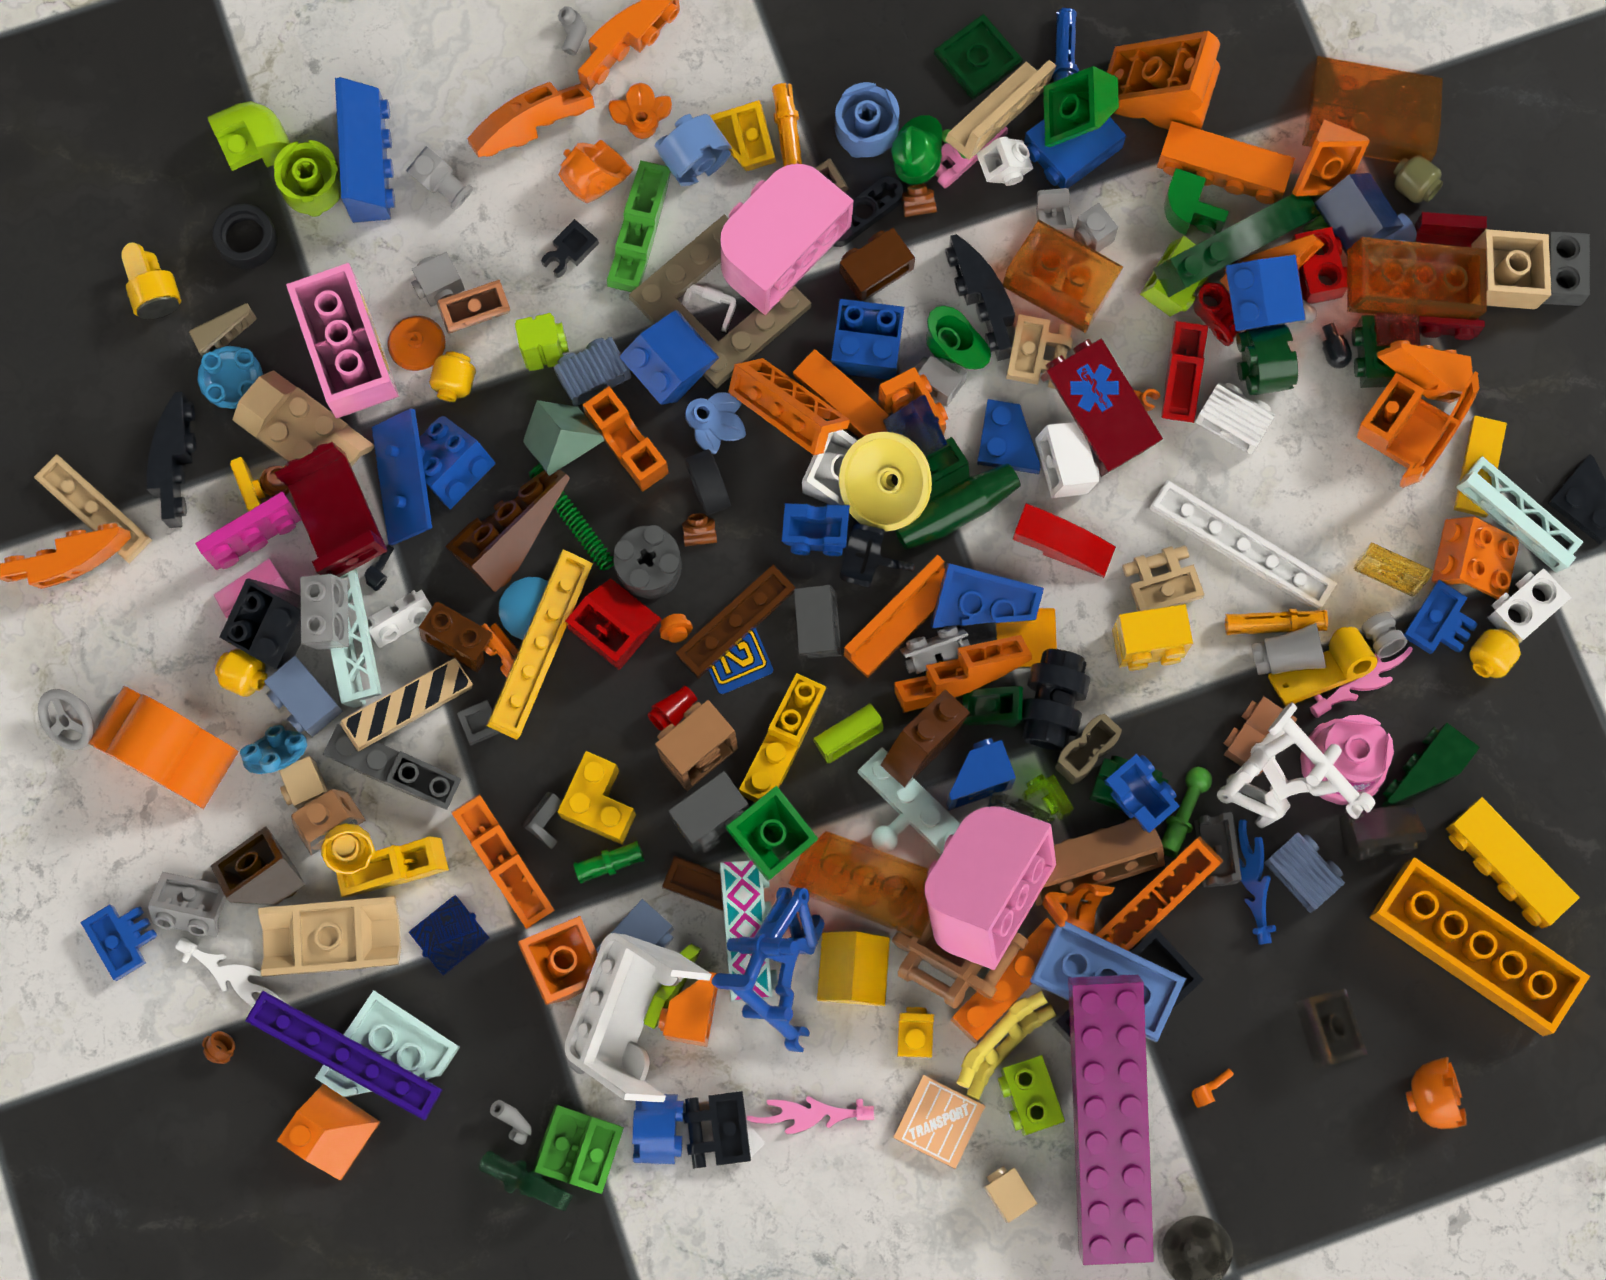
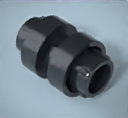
[1020,649,1091,751]

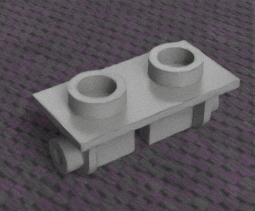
[899,626,970,675]

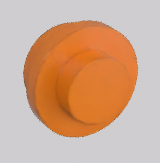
[659,614,693,643]

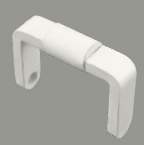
[681,284,736,333]

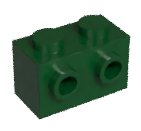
[1351,314,1403,388]

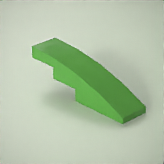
[607,160,671,292]

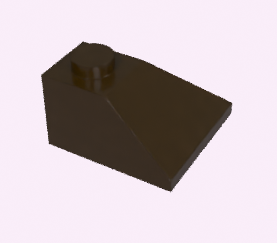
[211,826,305,905]

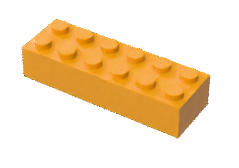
[1369,857,1590,1036]

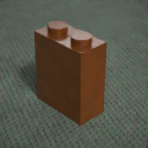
[880,690,970,788]

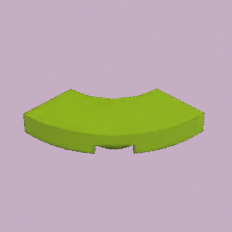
[643,943,701,1029]

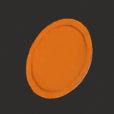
[388,316,445,371]

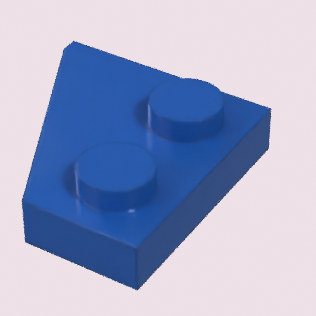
[977,399,1041,474]

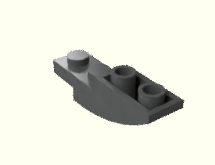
[323,724,461,810]

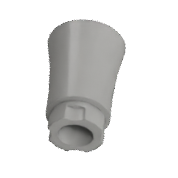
[1251,623,1326,675]

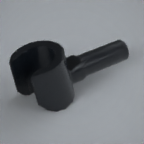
[365,545,394,591]

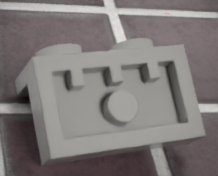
[148,872,226,937]

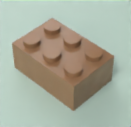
[655,700,738,791]

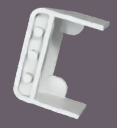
[565,933,712,1102]

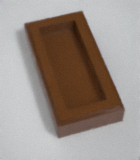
[662,856,723,911]

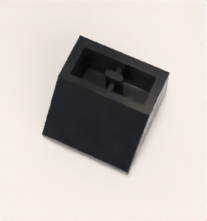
[219,578,301,669]

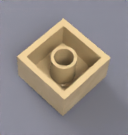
[1472,229,1551,309]

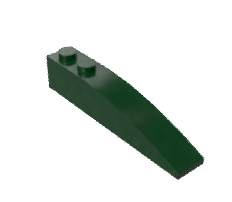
[1153,194,1321,298]

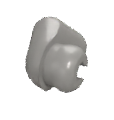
[558,7,586,55]
[490,1100,532,1145]

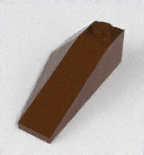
[445,469,570,592]

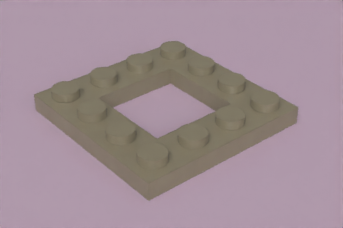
[629,214,811,389]

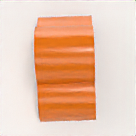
[1107,31,1220,130]
[88,686,239,809]

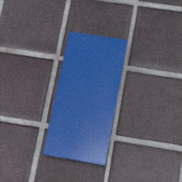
[372,408,432,545]

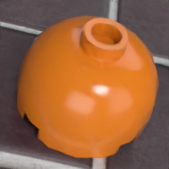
[1406,1057,1467,1130]

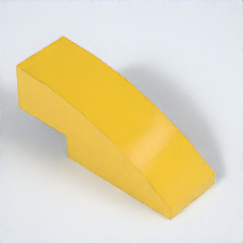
[336,836,449,897]

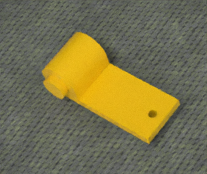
[1268,627,1378,707]

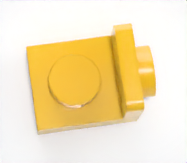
[897,1007,934,1058]

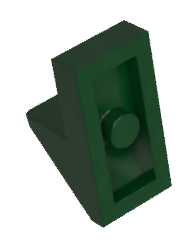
[962,686,1023,728]

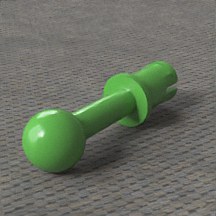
[1161,767,1212,858]

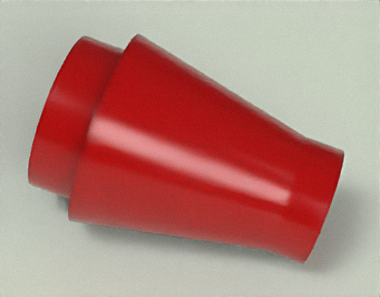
[648,686,697,731]

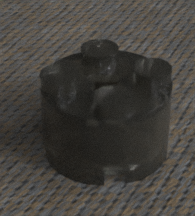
[1157,1215,1233,1280]

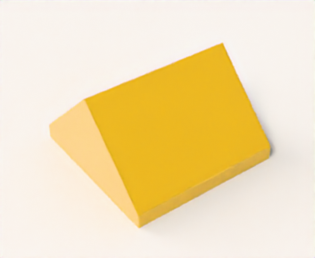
[817,931,890,1006]

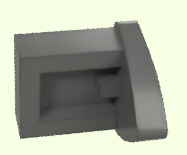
[521,792,562,849]

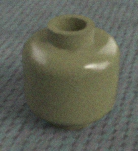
[1393,155,1443,203]

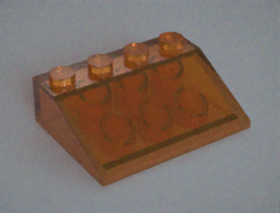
[1302,56,1443,163]

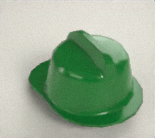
[891,115,942,185]
[926,306,991,370]

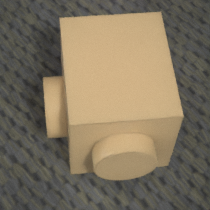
[278,756,328,810]

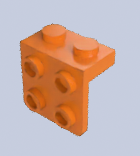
[1431,516,1519,600]

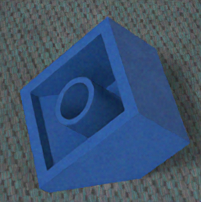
[1226,255,1306,332]
[619,310,719,405]
[946,738,1016,811]

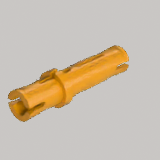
[772,83,802,166]
[1225,608,1328,635]

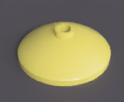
[839,432,932,531]

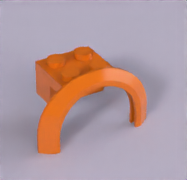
[1356,371,1479,488]

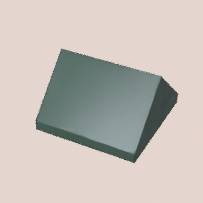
[523,400,605,476]

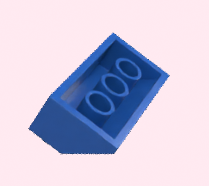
[335,77,395,223]

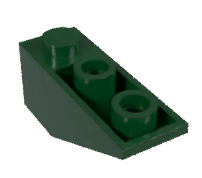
[1381,723,1480,809]

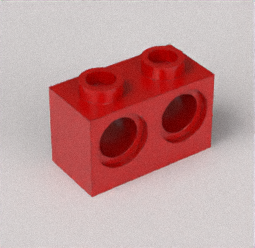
[1291,227,1351,304]

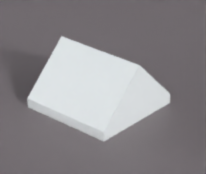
[802,430,857,505]

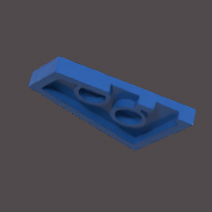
[930,563,1044,628]

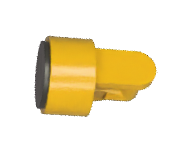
[122,242,181,319]

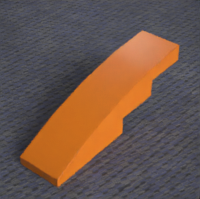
[793,349,914,442]
[894,635,1032,713]
[451,793,555,929]

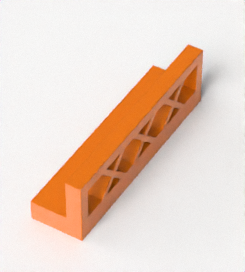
[728,358,850,455]
[844,555,945,678]

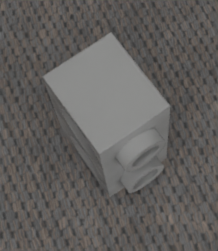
[300,574,349,650]

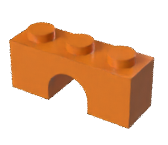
[583,386,669,492]

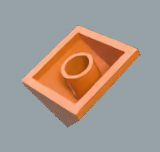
[1292,119,1370,196]
[518,916,598,1005]

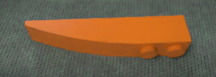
[1096,836,1224,951]

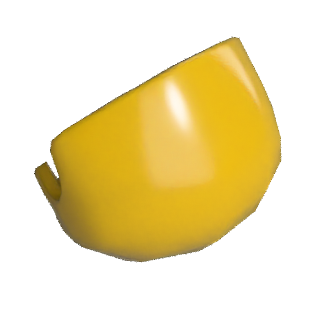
[321,823,375,875]

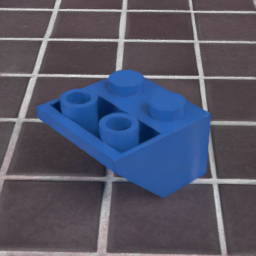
[831,299,905,380]

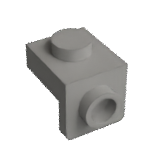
[1036,188,1074,241]

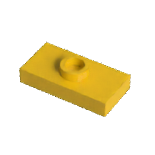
[230,457,266,511]

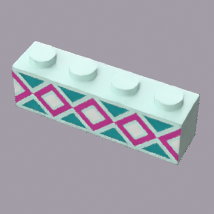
[720,860,778,1002]

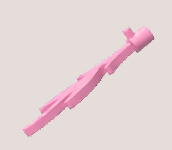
[1310,647,1413,718]
[747,1096,874,1134]

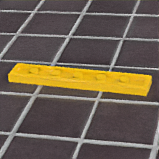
[486,549,593,740]

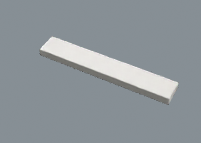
[1149,479,1337,611]

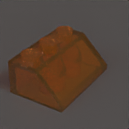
[1002,220,1123,333]

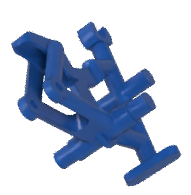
[712,887,825,1053]

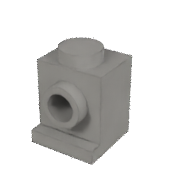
[1072,203,1118,259]
[916,355,967,407]

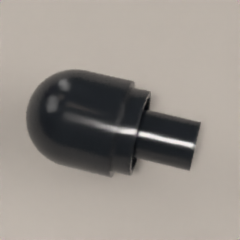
[1322,323,1352,369]

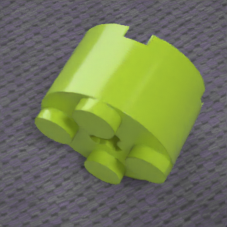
[274,140,341,217]

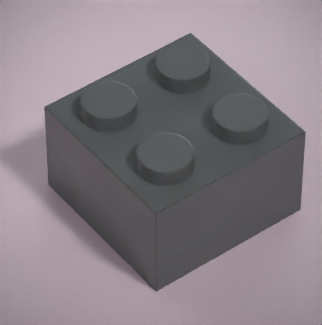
[669,771,749,853]

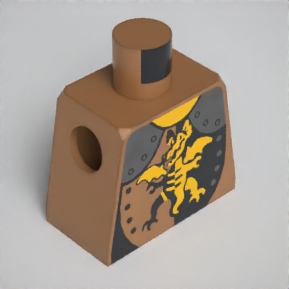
[291,789,366,855]

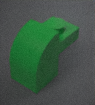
[1164,168,1229,235]

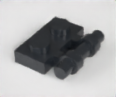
[683,1091,751,1169]

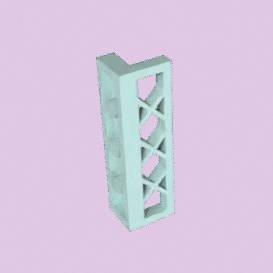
[1456,456,1583,573]
[330,568,382,708]

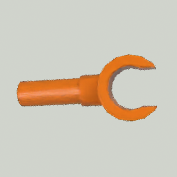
[1133,389,1161,411]
[1192,1068,1234,1108]

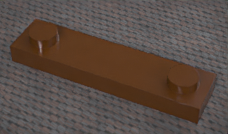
[676,564,796,679]

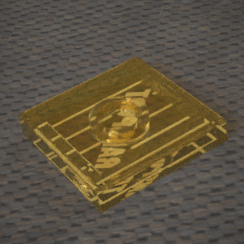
[1353,542,1433,597]

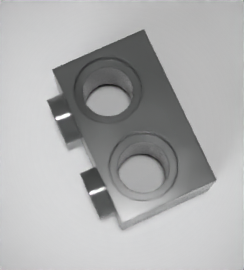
[1542,232,1590,306]

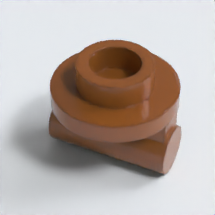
[902,184,937,217]
[682,513,717,547]

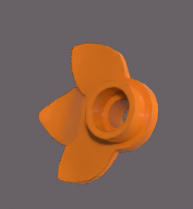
[609,83,672,139]

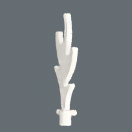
[176,937,284,1007]

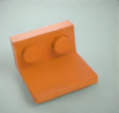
[878,367,948,444]

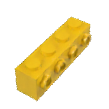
[1446,797,1580,929]

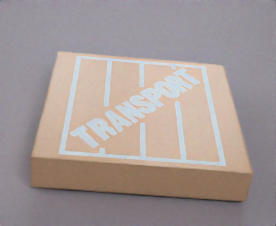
[893,1075,985,1169]

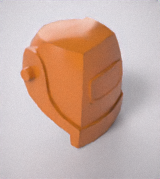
[558,140,634,203]

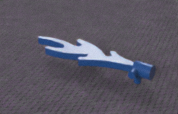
[1238,819,1276,945]

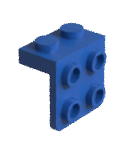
[419,416,496,509]

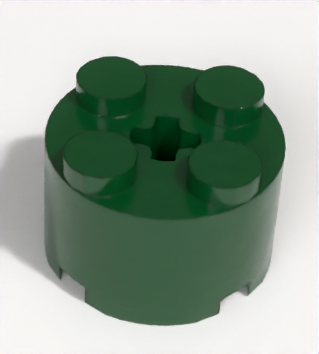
[1236,324,1298,395]

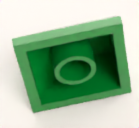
[1043,66,1119,148]
[725,785,818,881]

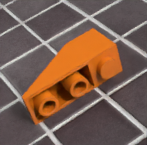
[1377,340,1473,403]

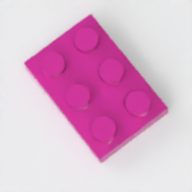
[195,491,302,570]

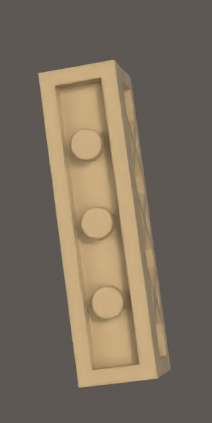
[945,60,1057,160]

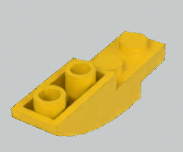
[739,673,826,802]

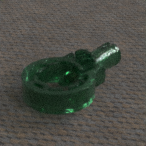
[479,1151,573,1212]

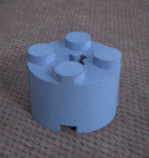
[835,82,900,158]
[654,114,732,186]

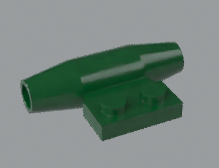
[894,437,1021,550]

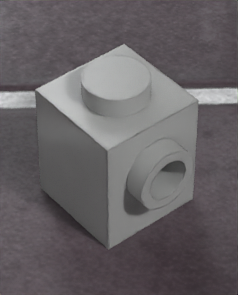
[411,252,465,307]

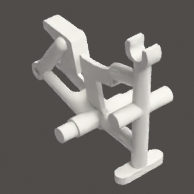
[1217,702,1376,828]

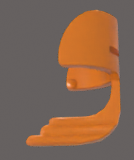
[1042,883,1115,934]

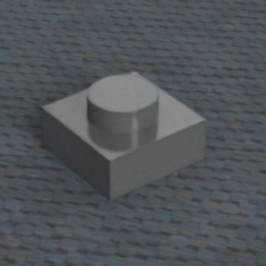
[457,700,501,745]

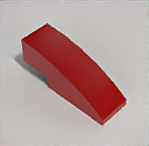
[1161,321,1209,423]
[1013,503,1116,578]

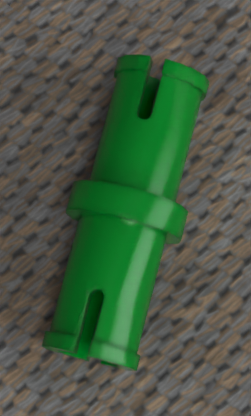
[573,841,645,884]

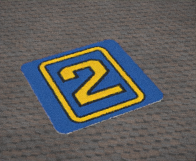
[709,628,773,694]

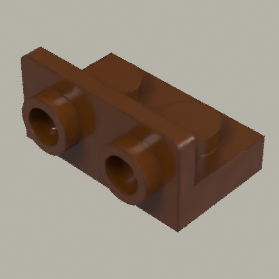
[418,602,492,673]

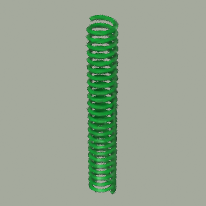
[529,463,614,571]

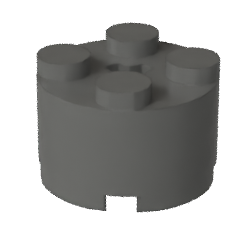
[614,525,682,599]

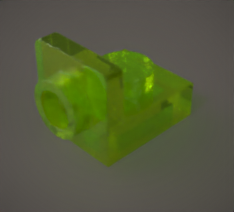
[1022,774,1074,821]

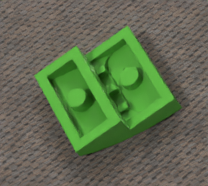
[532,1104,624,1194]

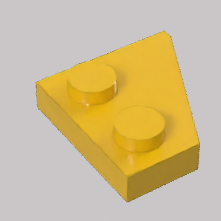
[709,100,776,172]

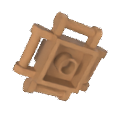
[891,891,1029,1009]

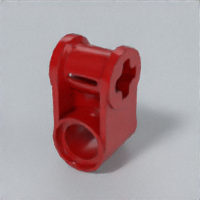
[1193,282,1242,346]

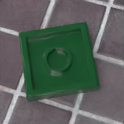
[934,14,1023,100]

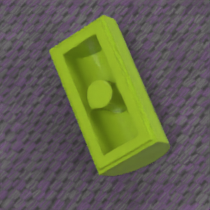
[813,703,884,764]

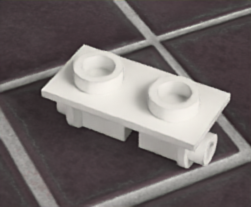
[367,589,432,649]

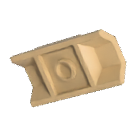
[232,370,374,467]
[258,896,401,977]

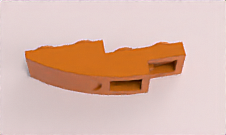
[578,0,680,91]
[467,82,595,157]
[0,523,131,589]

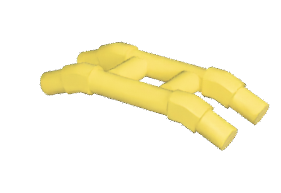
[956,991,1057,1101]

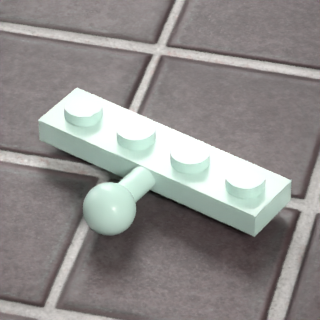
[858,747,960,855]

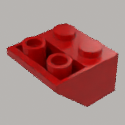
[565,578,662,670]

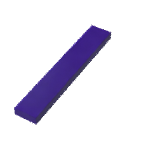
[245,990,443,1121]

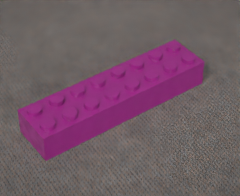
[1068,974,1154,1265]

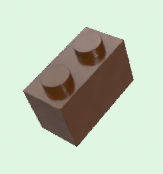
[839,228,915,302]

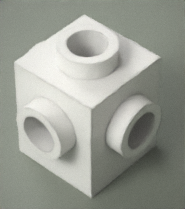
[977,137,1034,186]

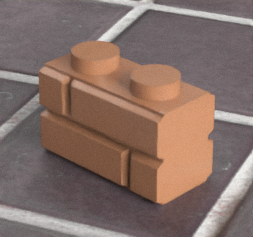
[437,280,510,334]

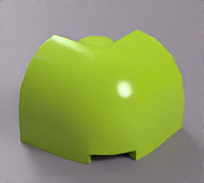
[207,101,290,171]

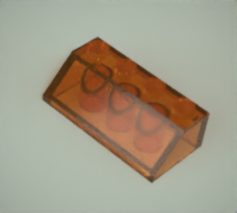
[789,831,930,939]

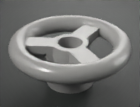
[38,689,93,750]

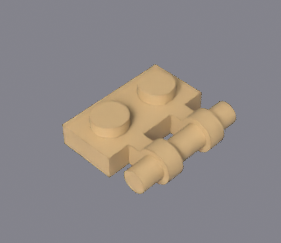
[1006,314,1073,389]
[1122,545,1205,611]

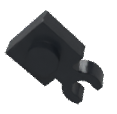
[541,219,599,278]

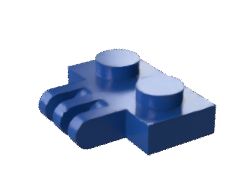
[1404,580,1478,654]
[80,904,157,981]

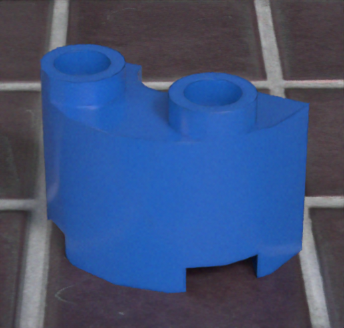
[781,503,850,556]
[1105,754,1180,833]
[632,1094,684,1164]

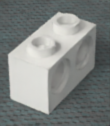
[1488,568,1571,643]

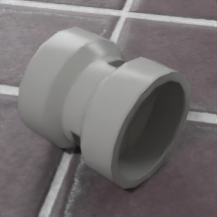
[1361,612,1407,658]

